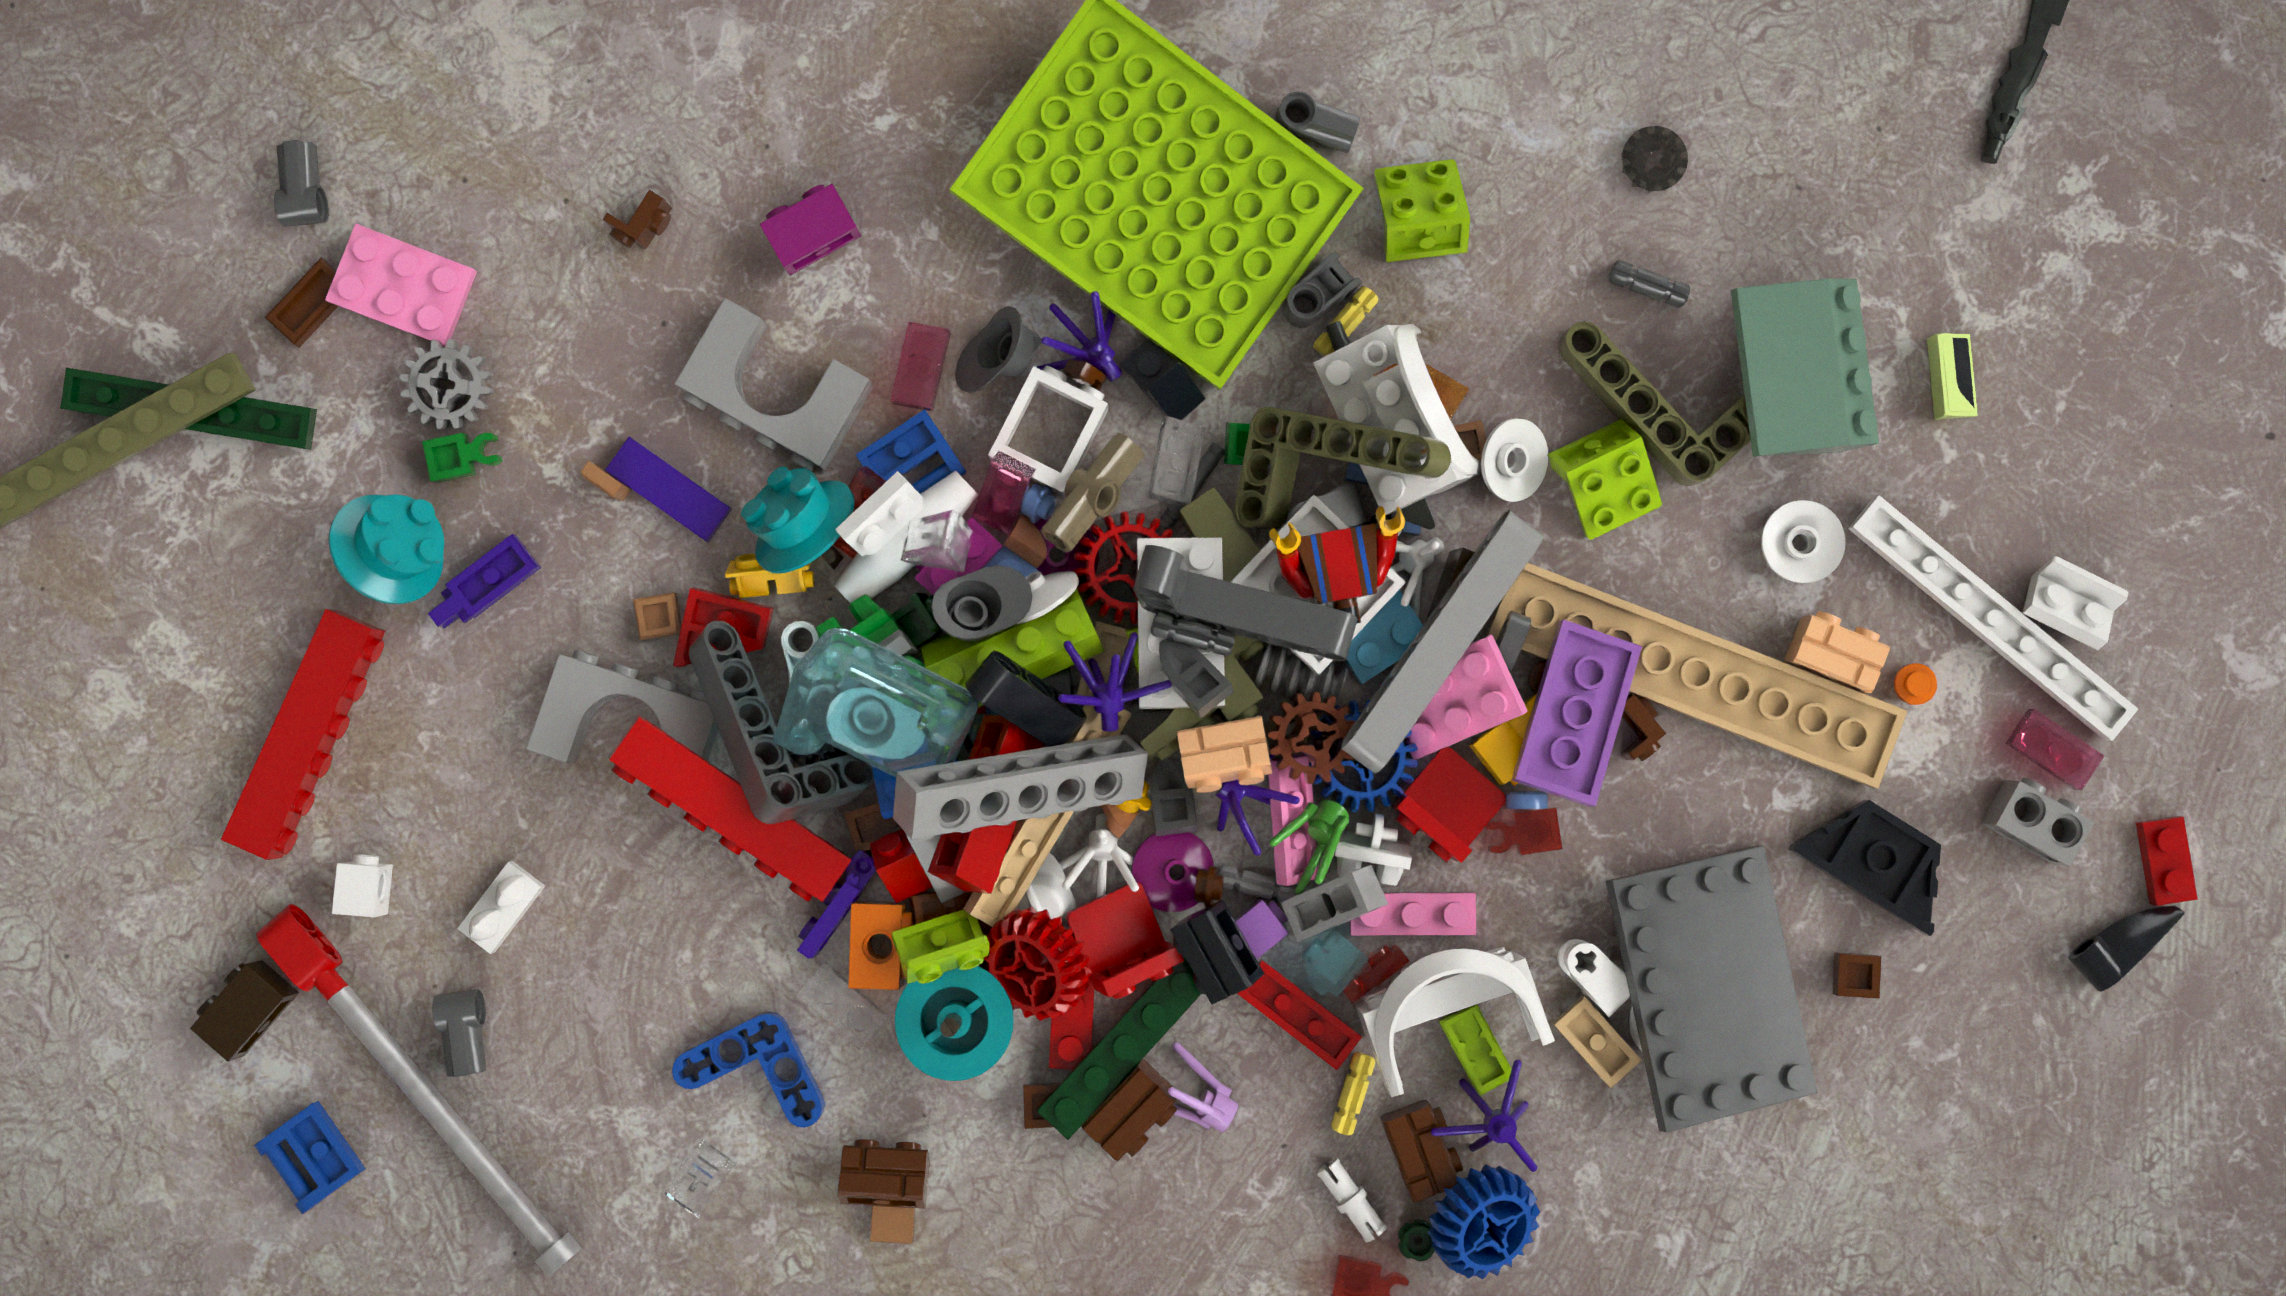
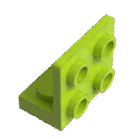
[1374,159,1470,262]
[1547,419,1662,540]

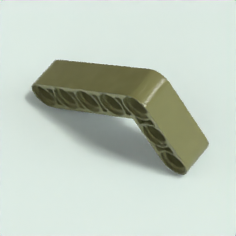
[1558,321,1751,486]
[1234,407,1451,530]

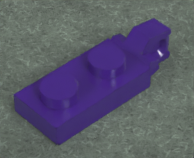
[428,534,541,628]
[797,850,876,959]

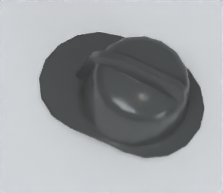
[955,306,1041,393]
[931,565,1032,642]

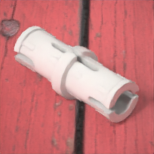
[1316,1157,1387,1243]

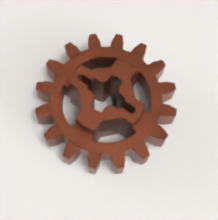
[1265,691,1356,784]

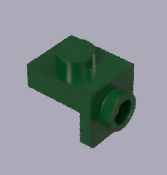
[892,592,943,649]

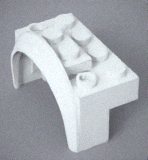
[1313,324,1482,515]
[1355,947,1555,1097]

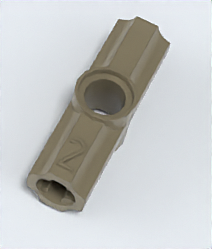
[1040,432,1145,553]

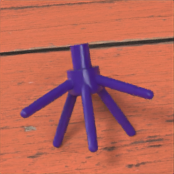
[1036,291,1122,382]
[1058,632,1172,732]
[1215,754,1300,856]
[1431,1059,1538,1172]

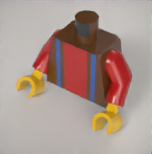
[1269,506,1405,624]

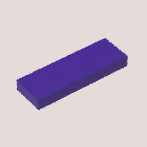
[605,437,732,542]

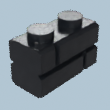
[1170,899,1264,1005]

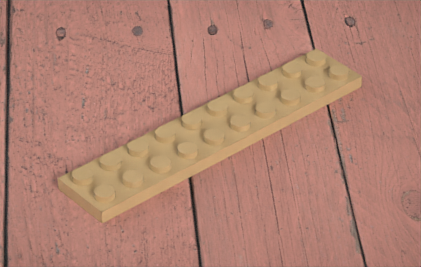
[1485,563,1908,789]

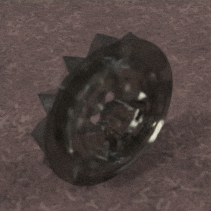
[1621,126,1688,193]

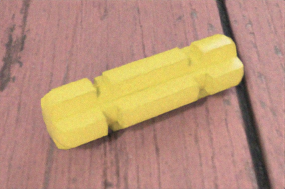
[1313,286,1379,357]
[1331,1052,1376,1135]

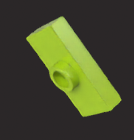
[1438,1004,1512,1096]

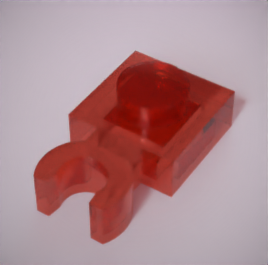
[1485,807,1563,855]
[1340,944,1410,1004]
[1330,1254,1409,1296]

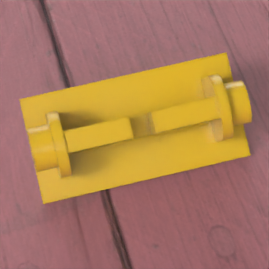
[725,553,815,598]

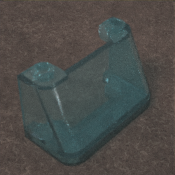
[773,628,979,797]

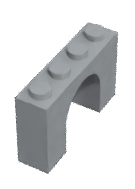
[675,298,874,471]
[526,649,718,790]

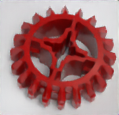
[1073,511,1173,624]
[983,907,1092,1021]

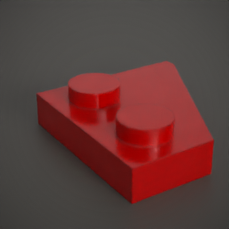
[673,587,774,667]

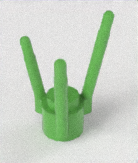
[1269,799,1349,895]

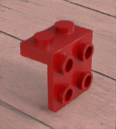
[1391,747,1506,863]
[1066,882,1184,999]

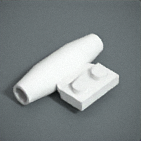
[834,470,978,603]

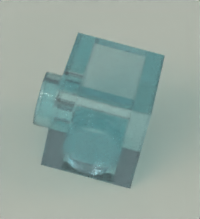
[1302,929,1369,997]

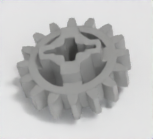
[399,339,495,430]

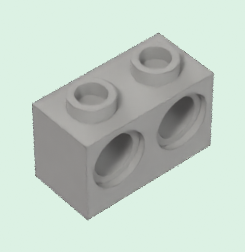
[1981,777,2094,867]
[1281,865,1388,942]

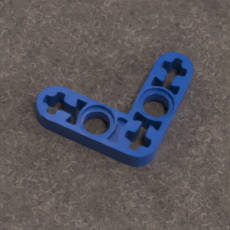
[672,1012,825,1128]

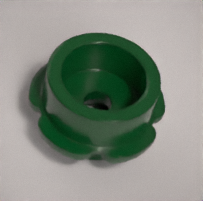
[1398,1219,1435,1262]

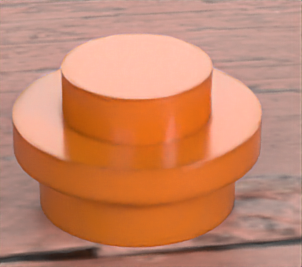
[1894,663,1937,705]

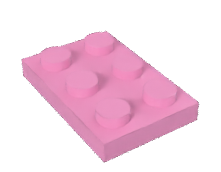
[325,223,477,347]
[1379,635,1528,760]

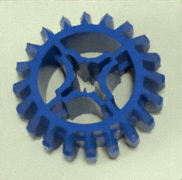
[1309,700,1418,812]
[1428,1164,1541,1280]

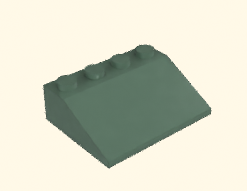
[1731,278,1879,457]

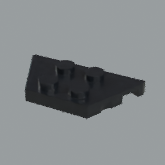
[1788,800,1941,937]

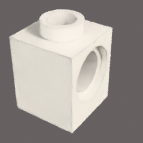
[332,854,393,917]

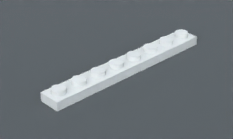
[1848,495,2138,741]

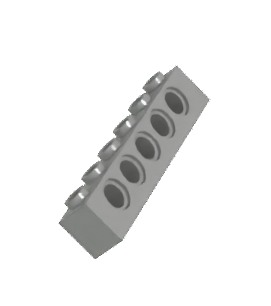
[893,734,1148,840]

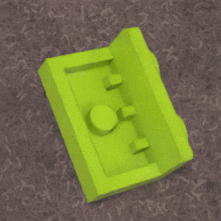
[892,910,989,984]

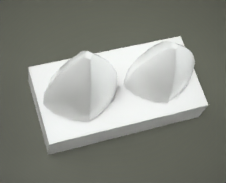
[457,861,545,954]

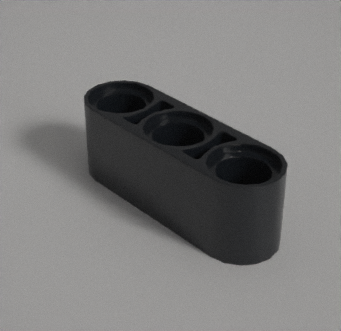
[965,650,1087,747]

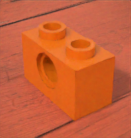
[848,901,913,990]

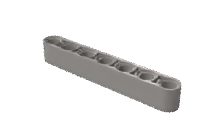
[1340,510,1543,774]

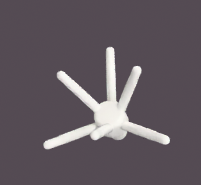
[1361,525,1444,618]
[1059,813,1139,898]

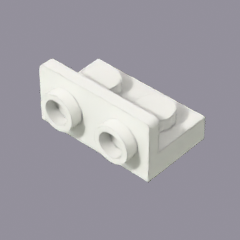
[2023,556,2128,650]

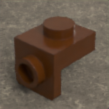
[603,190,672,249]
[1621,694,1666,761]

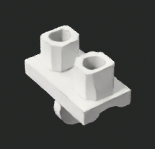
[1335,813,1412,886]

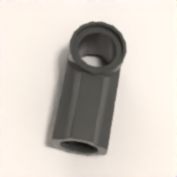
[1275,91,1360,154]
[274,140,329,227]
[432,989,486,1077]

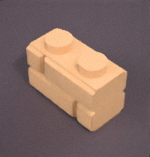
[1784,611,1890,694]
[1177,716,1273,793]

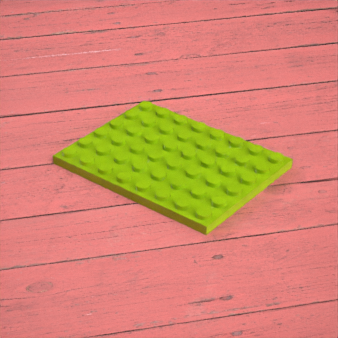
[949,0,1364,390]

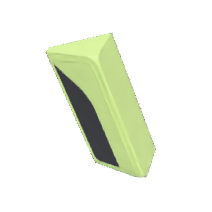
[1927,333,1978,420]

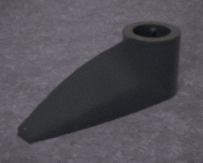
[2068,906,2185,992]

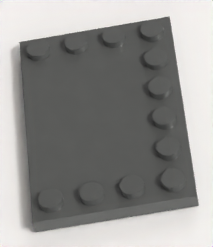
[1606,846,1818,1133]

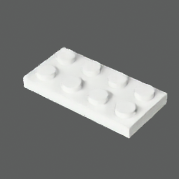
[1137,538,1225,709]

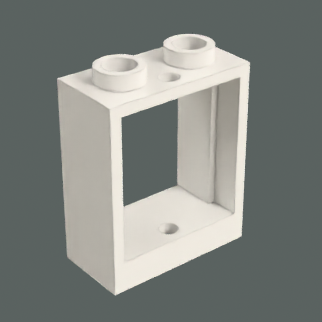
[988,366,1109,497]

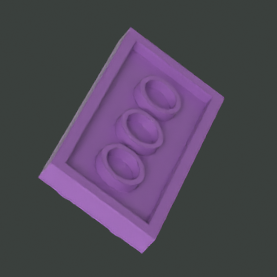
[1511,619,1642,807]

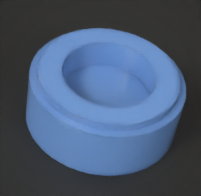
[1505,791,1548,809]

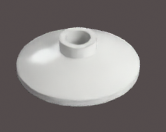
[1481,418,1548,502]
[1761,500,1846,584]
[1016,571,1079,624]

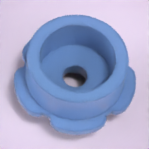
[1021,483,1057,523]

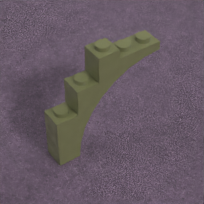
[1140,487,1265,762]

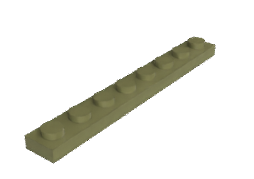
[0,353,256,529]

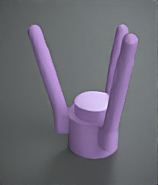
[1168,1042,1238,1133]

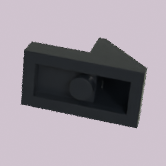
[1120,339,1206,427]

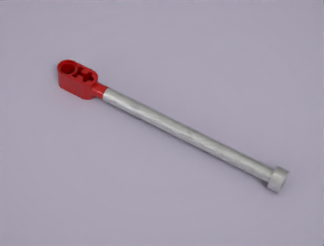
[256,904,582,1277]

